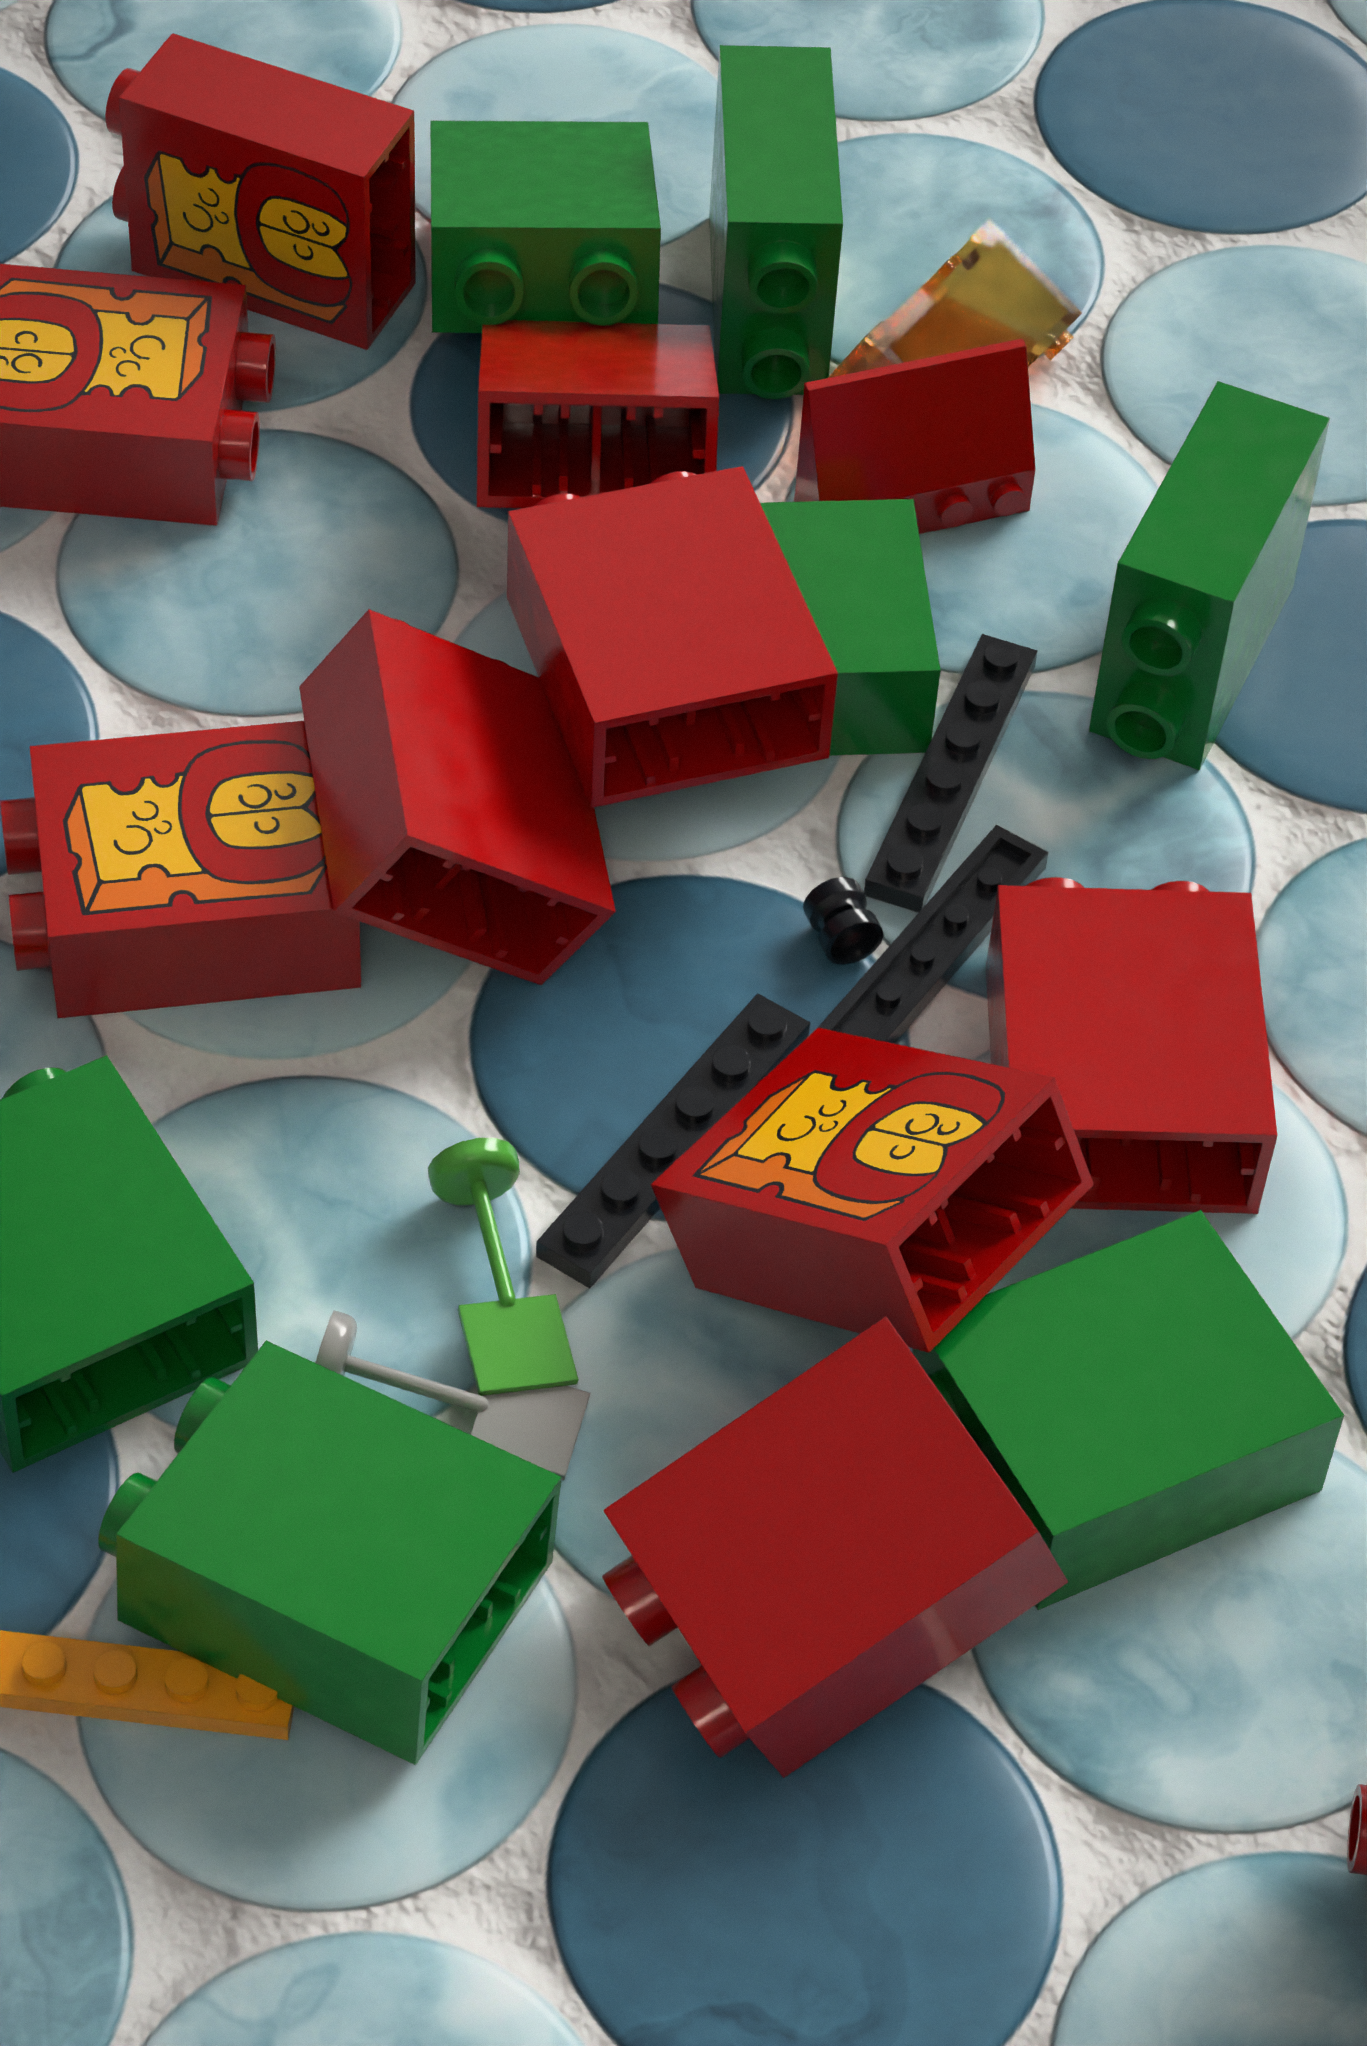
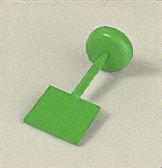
[428,1138,579,1396]

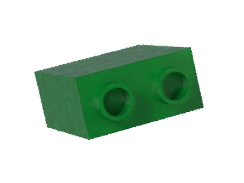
[709,45,843,399]
[430,121,661,333]
[1089,381,1330,770]
[760,499,941,756]
[0,1055,258,1473]
[912,1210,1344,1610]
[98,1340,562,1765]

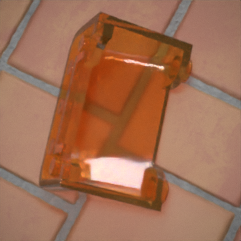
[828,219,1082,378]

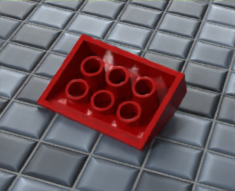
[794,339,1036,534]

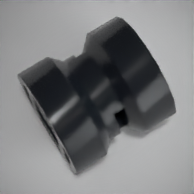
[803,877,884,965]

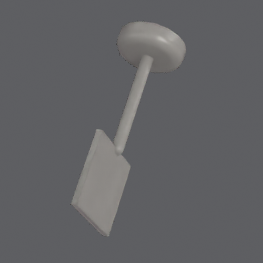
[315,1310,590,1480]

